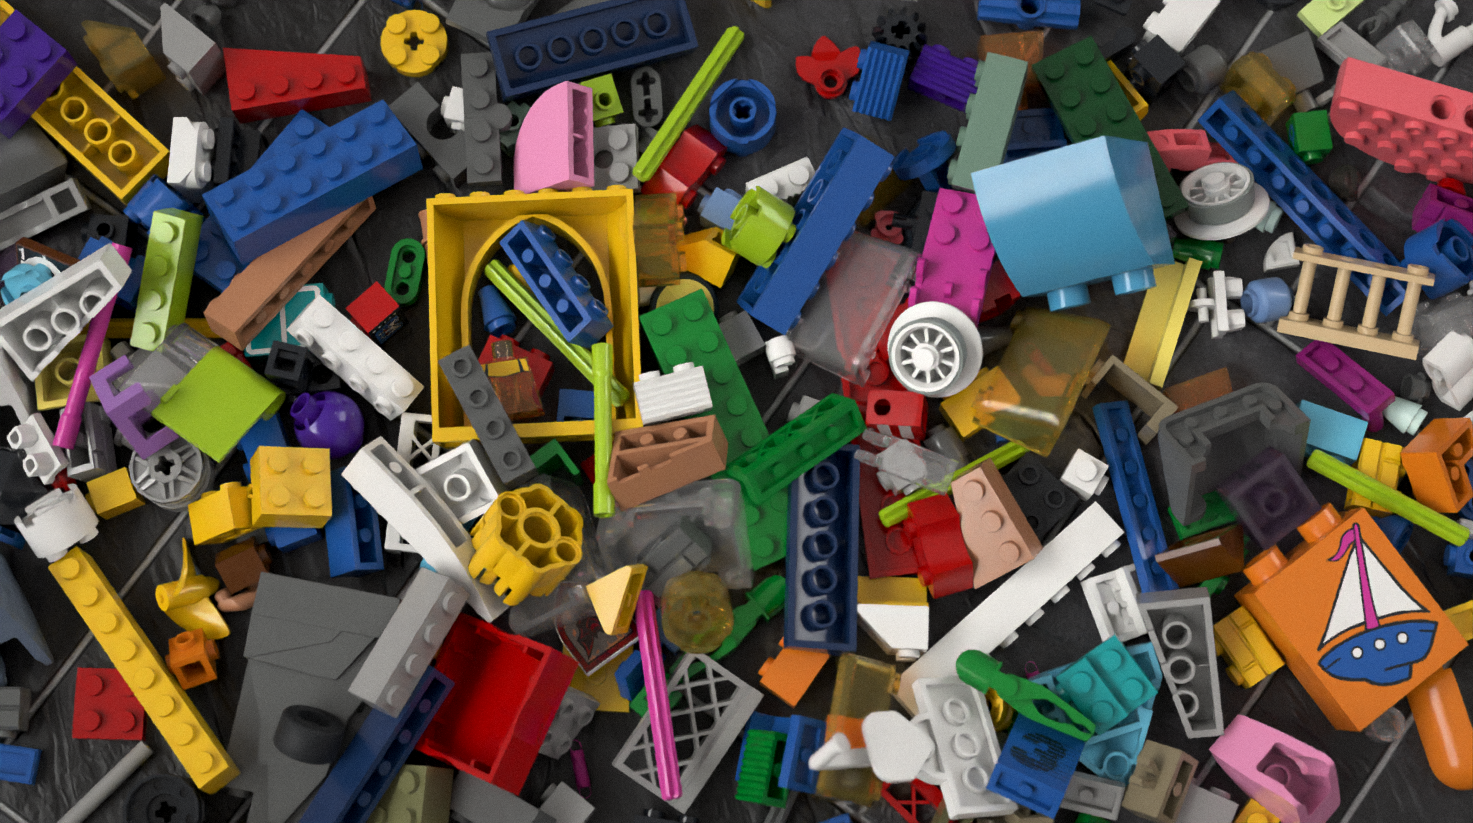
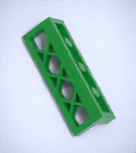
[725,393,867,504]

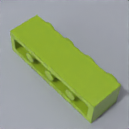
[130,208,203,354]

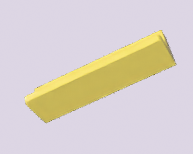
[1124,257,1202,391]

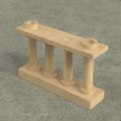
[1277,244,1435,360]

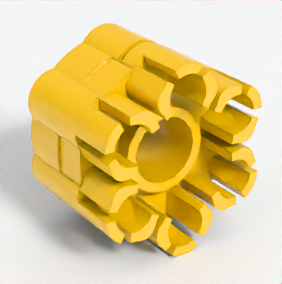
[468,484,583,606]

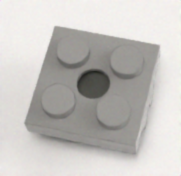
[590,123,641,193]

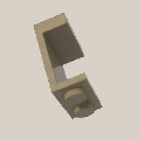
[1081,354,1178,446]

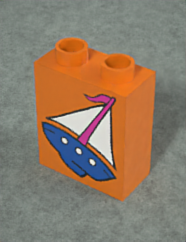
[1234,502,1469,732]

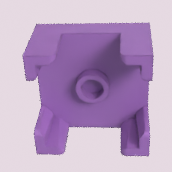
[89,354,179,460]

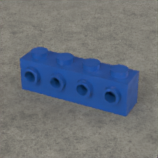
[499,220,614,349]

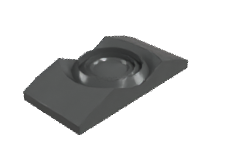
[446,0,539,43]

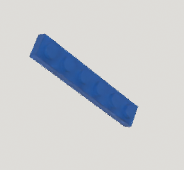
[1092,400,1179,593]

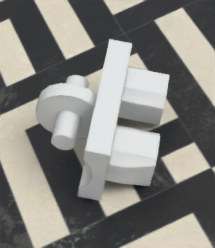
[1188,271,1245,339]
[7,413,69,485]

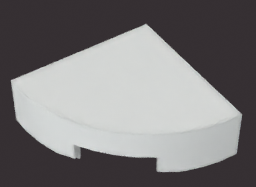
[1263,232,1300,272]

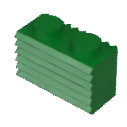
[735,729,789,809]

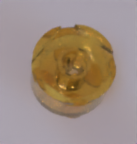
[660,571,734,654]

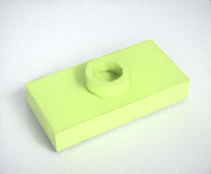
[1297,0,1365,38]

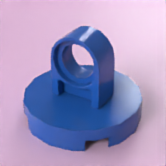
[892,131,957,193]

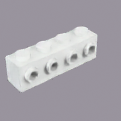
[286,294,424,421]

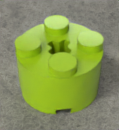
[721,186,797,269]

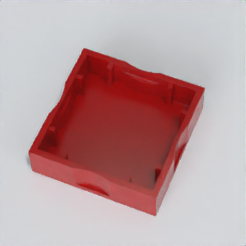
[414,612,580,796]

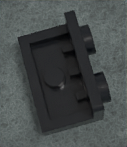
[210,117,262,187]

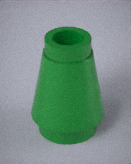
[1173,238,1224,271]

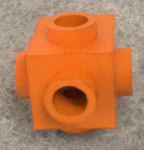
[165,628,220,690]

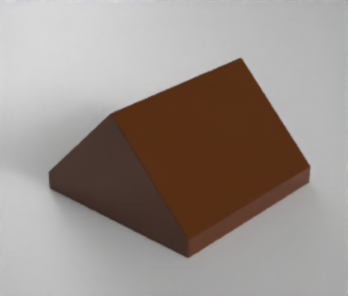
[1154,523,1244,587]

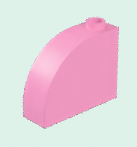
[514,81,594,194]

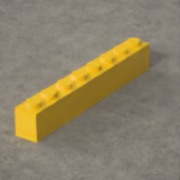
[48,546,241,795]

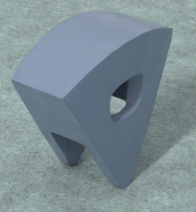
[0,552,54,687]

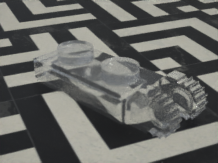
[854,429,958,496]

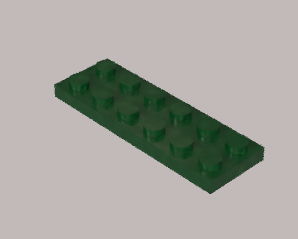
[1031,36,1189,221]

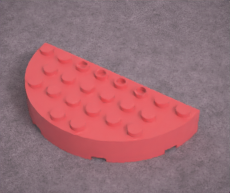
[1330,57,1473,184]

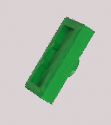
[1167,484,1246,541]

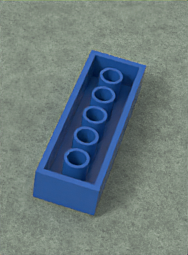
[202,100,423,265]
[736,127,895,335]

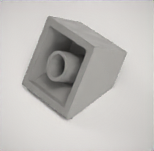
[160,3,226,95]

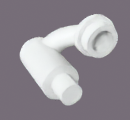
[1427,0,1473,67]

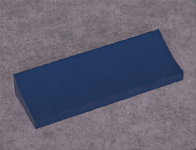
[486,0,699,103]
[784,444,860,658]

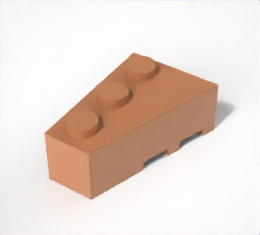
[607,415,728,511]
[951,458,1043,589]

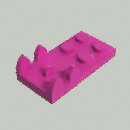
[908,188,996,328]

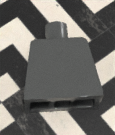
[1244,30,1324,113]

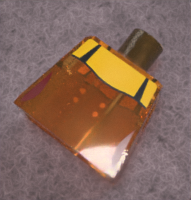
[480,340,545,421]

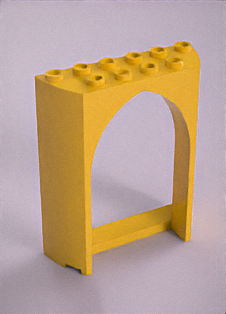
[426,185,643,449]

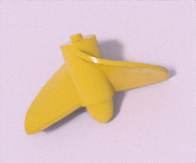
[155,537,231,639]

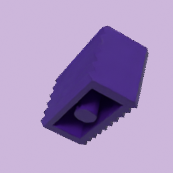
[908,44,978,114]

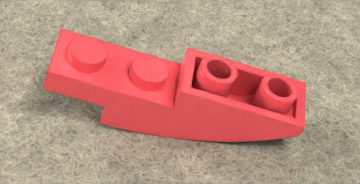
[1147,129,1239,172]

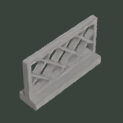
[611,645,764,814]

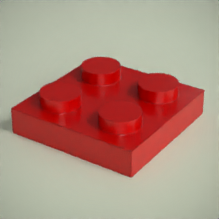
[72,668,147,741]

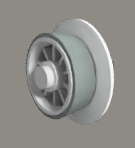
[1174,162,1270,244]
[888,301,983,398]

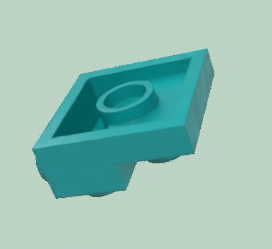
[1055,633,1158,736]

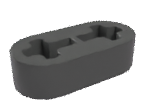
[631,67,664,131]

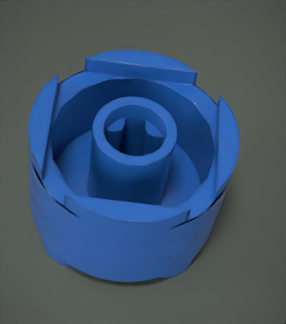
[709,79,777,157]
[123,174,207,235]
[1401,218,1473,300]

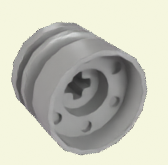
[129,433,216,512]

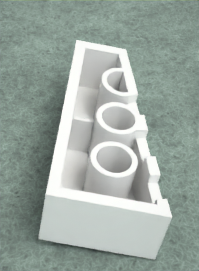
[0,243,132,382]

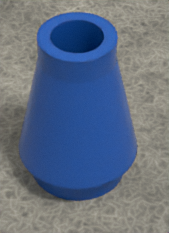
[478,285,517,338]

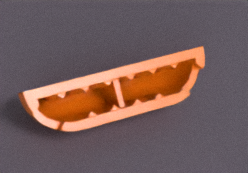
[1406,666,1473,790]

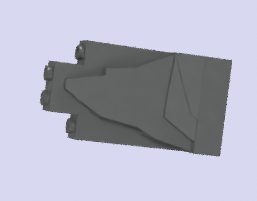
[224,572,402,823]

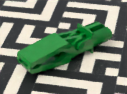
[669,575,785,684]
[955,649,1096,742]

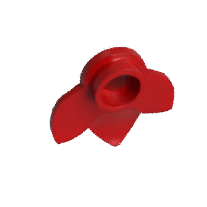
[796,35,860,99]

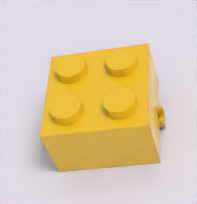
[247,446,332,528]

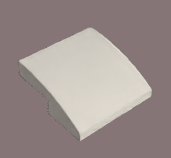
[1080,563,1148,642]

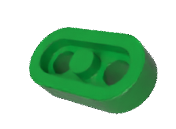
[384,238,427,307]

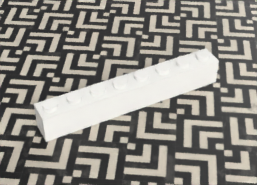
[887,501,1124,718]

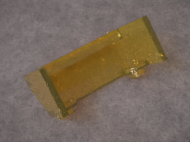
[811,651,901,809]

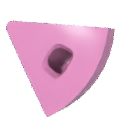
[1209,714,1340,823]

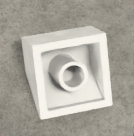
[857,604,929,662]

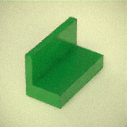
[530,438,584,487]

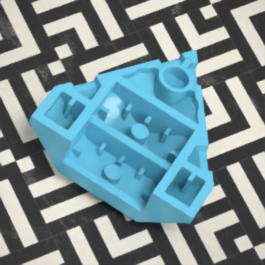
[1027,642,1163,788]

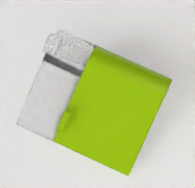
[117,323,286,463]

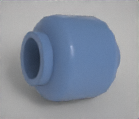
[1240,277,1294,323]

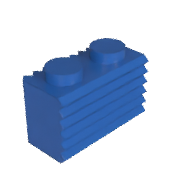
[849,41,910,121]

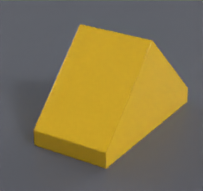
[586,564,648,635]

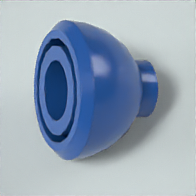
[1373,515,1413,554]

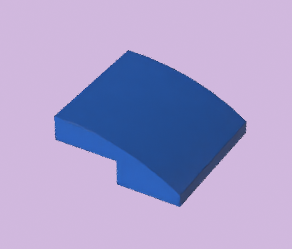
[1003,108,1067,164]

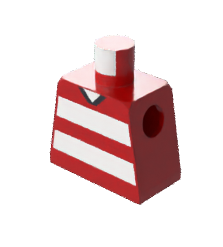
[855,390,929,441]

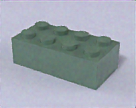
[947,52,1028,194]

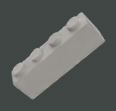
[348,567,470,719]

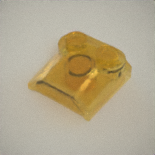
[1219,51,1296,128]

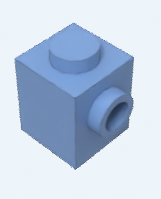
[697,187,742,230]

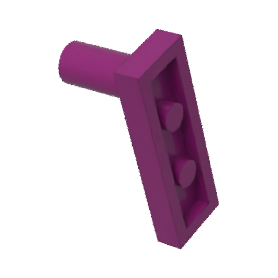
[1295,340,1395,432]

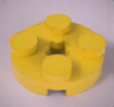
[381,10,449,77]

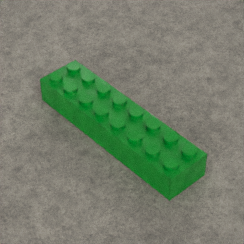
[639,289,788,572]

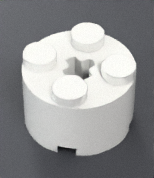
[14,484,99,563]

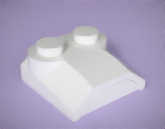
[167,117,216,203]
[414,439,506,524]

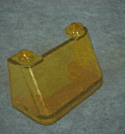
[971,306,1111,458]

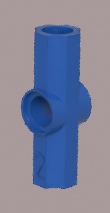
[977,0,1081,30]

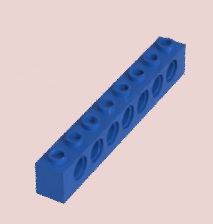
[1197,90,1408,316]

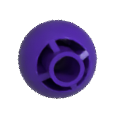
[290,391,364,460]

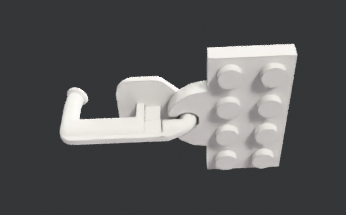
[808,676,1018,820]

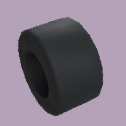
[273,705,345,765]

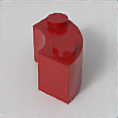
[641,124,727,214]
[903,492,973,599]

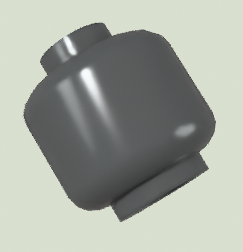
[1178,44,1229,95]

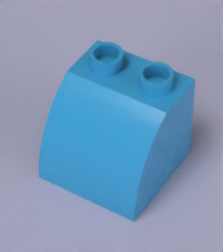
[971,136,1175,312]

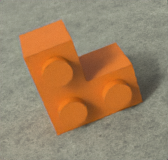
[1400,417,1473,513]

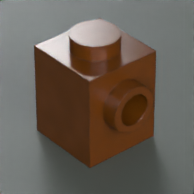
[215,536,273,594]

